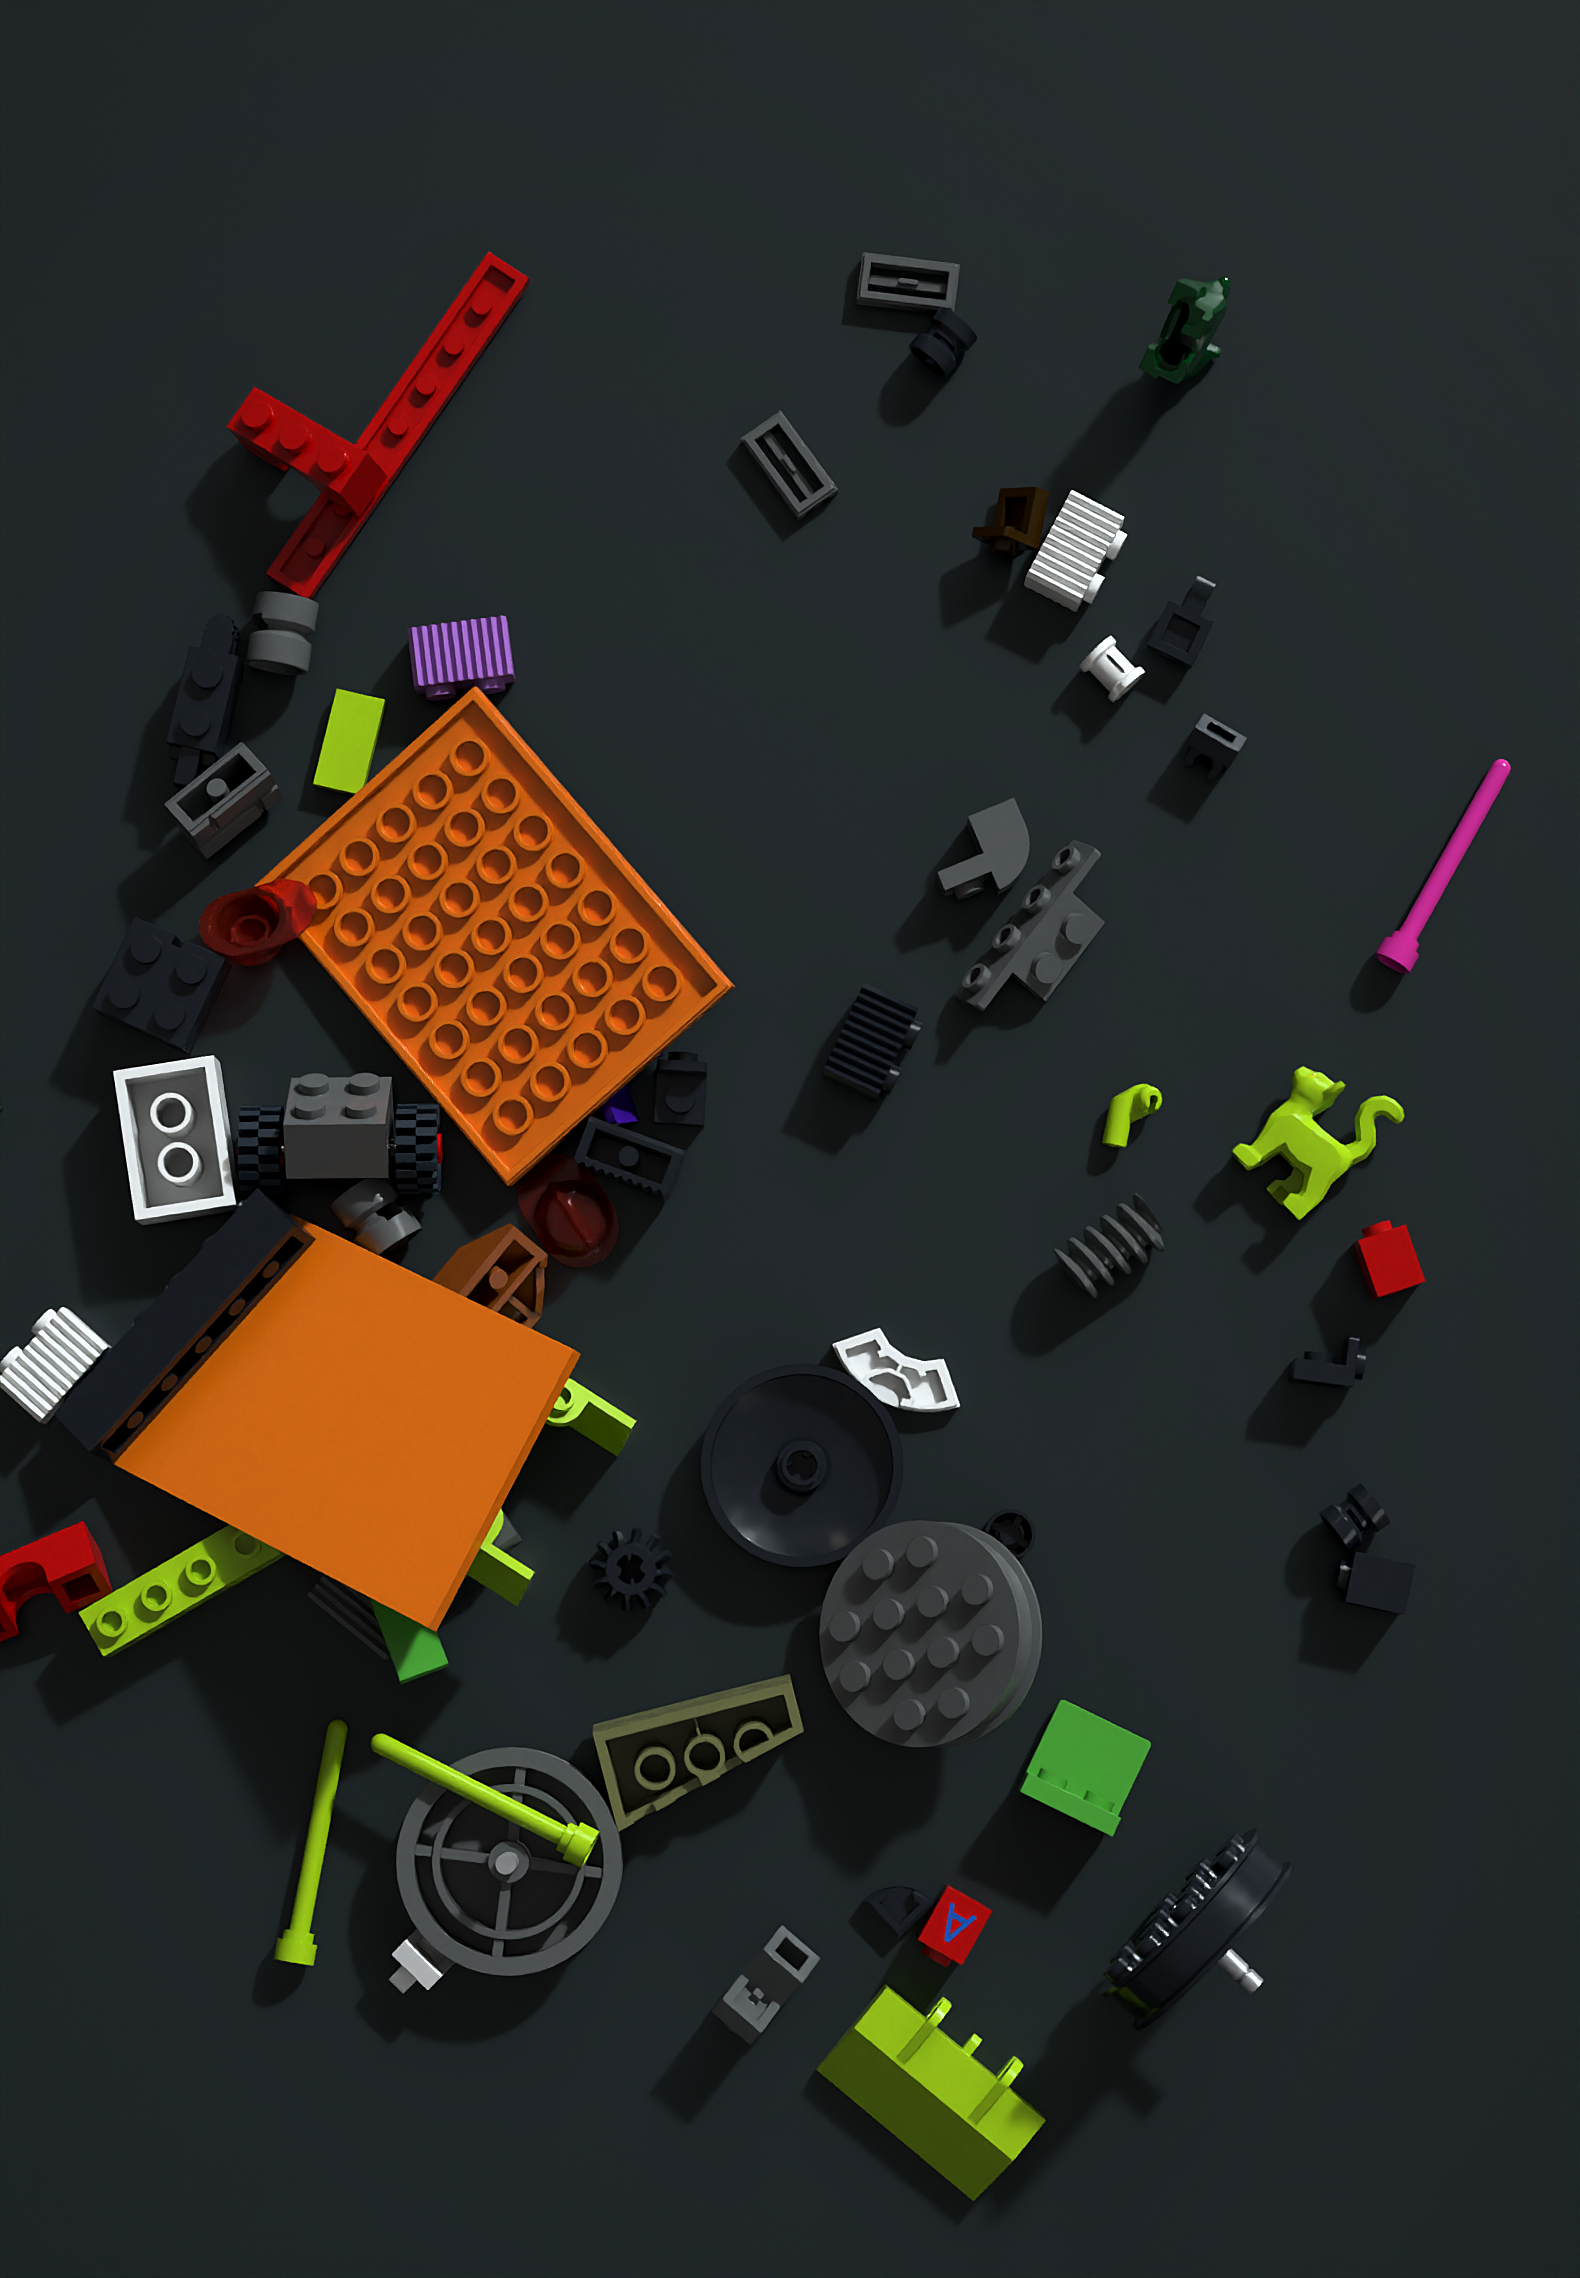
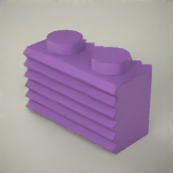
[407,615,515,701]

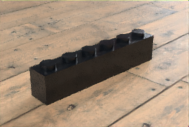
[54,1188,316,1464]

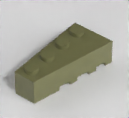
[593,1674,804,1832]

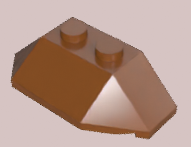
[432,1223,548,1329]

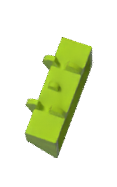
[816,1984,1046,2201]

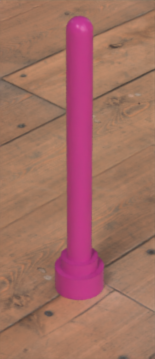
[1374,759,1511,974]

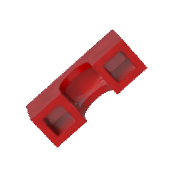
[226,386,387,517]
[0,1521,113,1642]

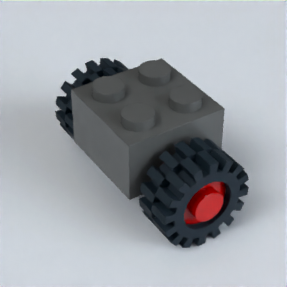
[238,1073,442,1196]

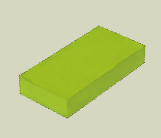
[313,689,386,796]

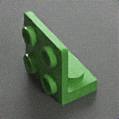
[1017,1700,1151,1837]

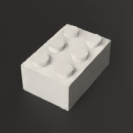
[113,1055,241,1225]

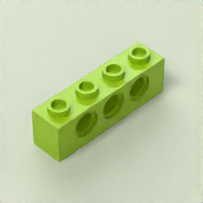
[78,1525,287,1657]

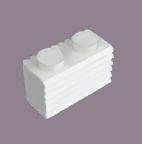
[1024,490,1128,612]
[0,1307,111,1424]

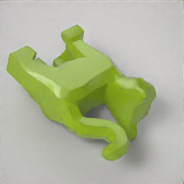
[1231,1066,1405,1221]

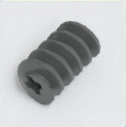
[1053,1193,1165,1298]

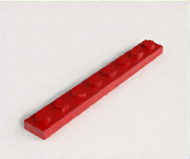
[266,251,530,600]

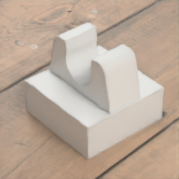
[389,1929,455,1994]

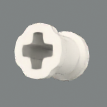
[1079,636,1145,703]

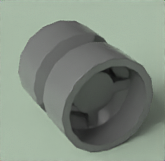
[244,591,319,675]
[329,1178,423,1258]

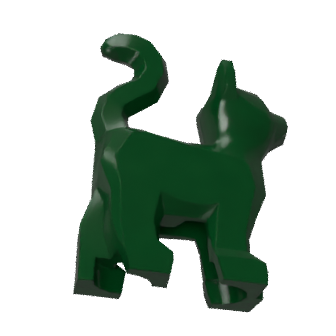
[1138,277,1231,384]

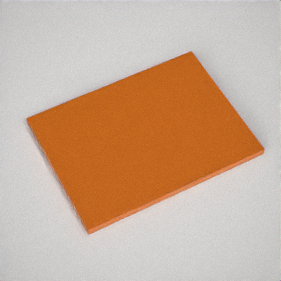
[254,686,735,1186]
[114,1213,581,1632]

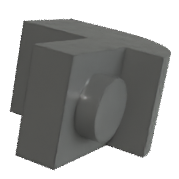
[936,798,1030,900]
[711,1925,821,2045]

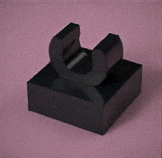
[1185,714,1247,780]

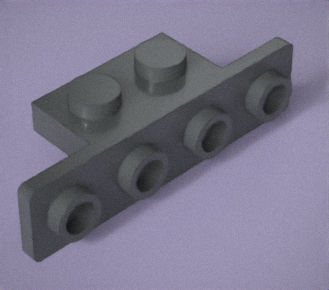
[955,840,1105,1011]

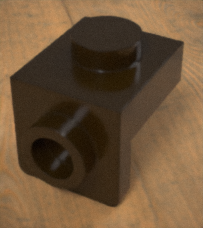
[972,487,1049,557]

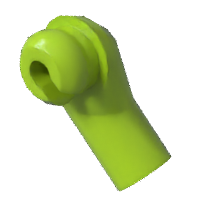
[1102,1084,1162,1148]

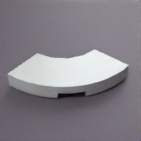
[832,1328,960,1412]

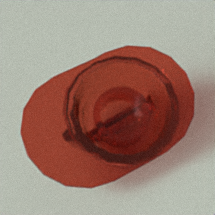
[199,879,317,966]
[518,1155,619,1268]

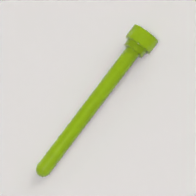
[273,1719,348,1966]
[371,1733,600,1869]

